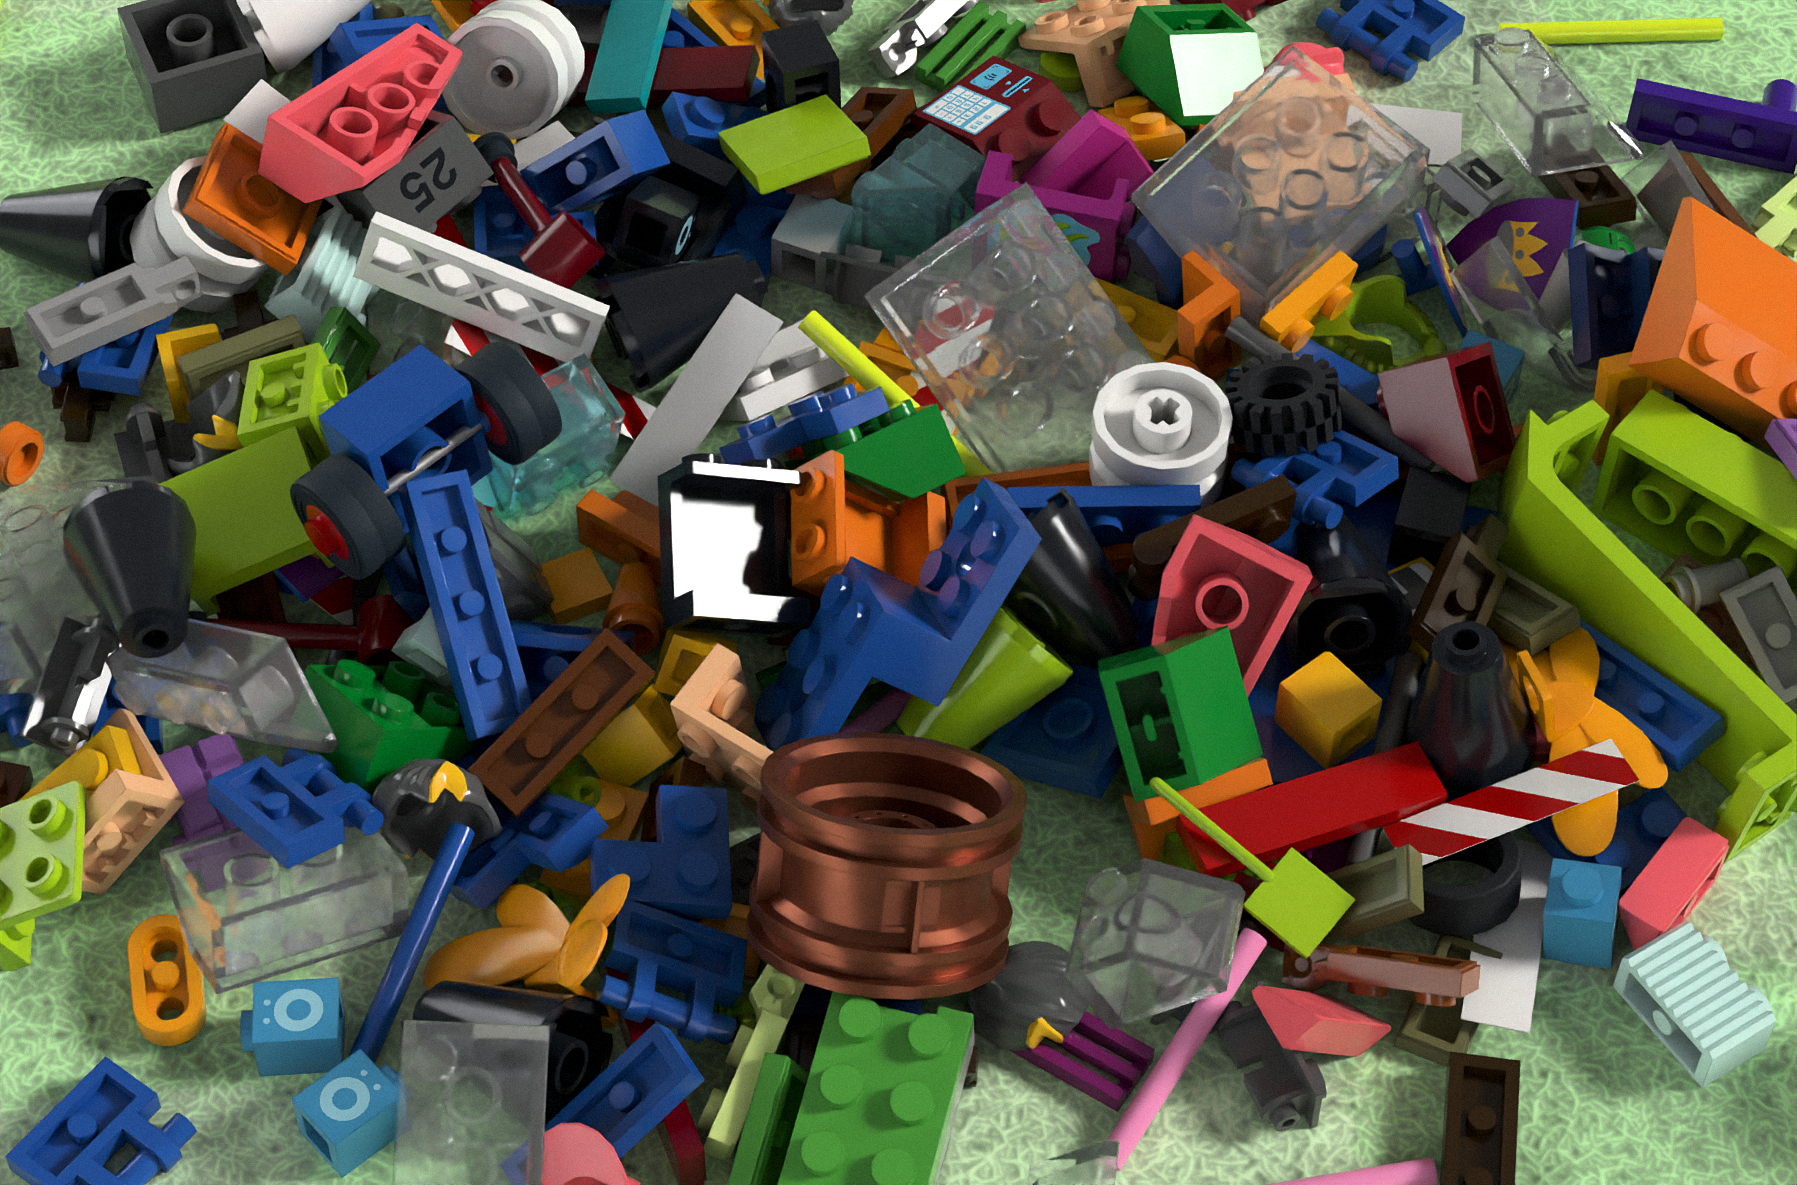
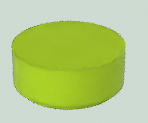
[1039,50,1084,92]

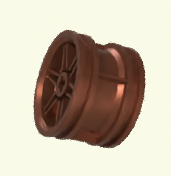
[746,732,1027,1000]

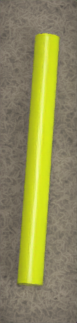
[1497,17,1724,46]
[798,310,995,478]

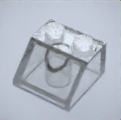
[1064,858,1246,1029]

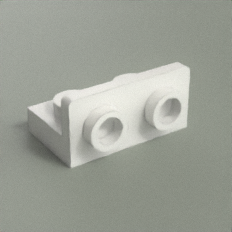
[722,318,849,421]

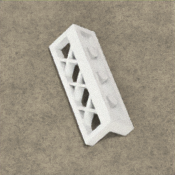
[353,211,610,370]

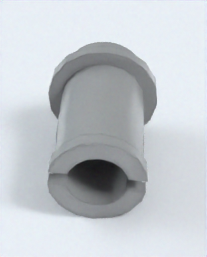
[1662,557,1749,614]

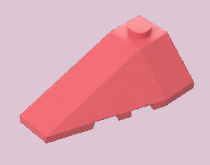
[258,23,463,203]
[1150,514,1313,697]

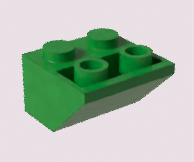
[1115,3,1267,129]
[784,399,966,501]
[1098,625,1263,802]
[283,660,481,795]

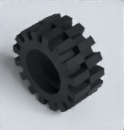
[1225,353,1343,456]

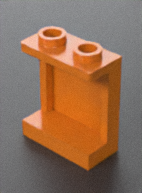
[790,450,946,598]

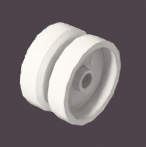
[442,0,585,140]
[129,156,270,313]
[1088,362,1233,509]

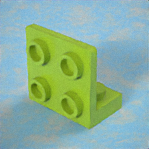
[237,342,348,464]
[0,781,87,971]

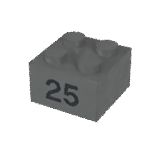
[117,0,268,133]
[335,110,494,234]

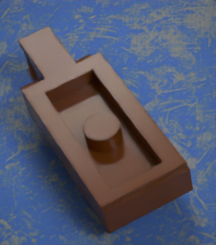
[1282,943,1481,1006]

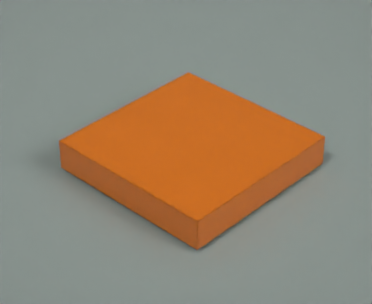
[182,122,324,276]

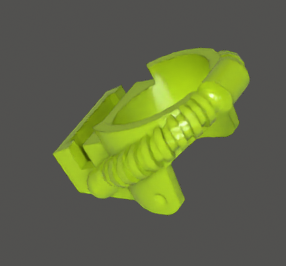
[1310,275,1447,374]

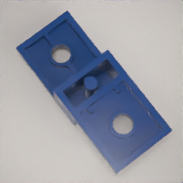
[754,478,1042,752]

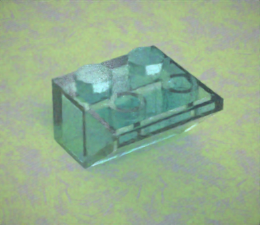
[851,123,985,270]
[487,353,625,520]

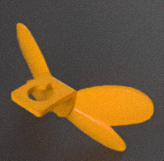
[1497,627,1668,857]
[423,873,630,1027]

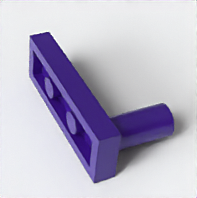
[1623,78,1797,174]

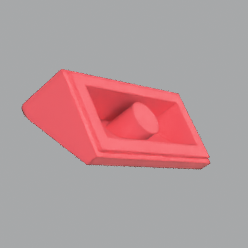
[1618,817,1729,951]
[1251,985,1392,1057]

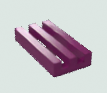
[1007,1011,1155,1112]

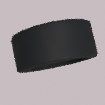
[1394,832,1521,936]

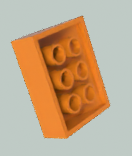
[1628,196,1797,455]

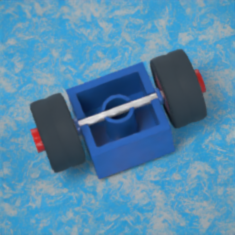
[290,342,562,580]

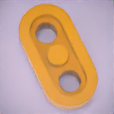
[127,914,207,1046]

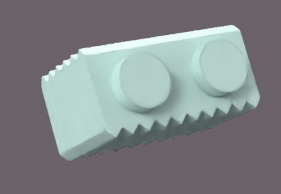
[264,206,380,344]
[1613,920,1776,1088]

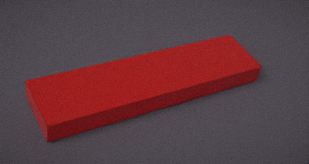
[1175,741,1448,882]

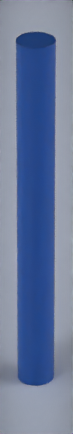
[348,822,475,1064]

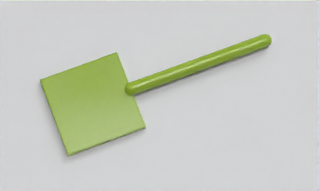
[1150,777,1356,960]

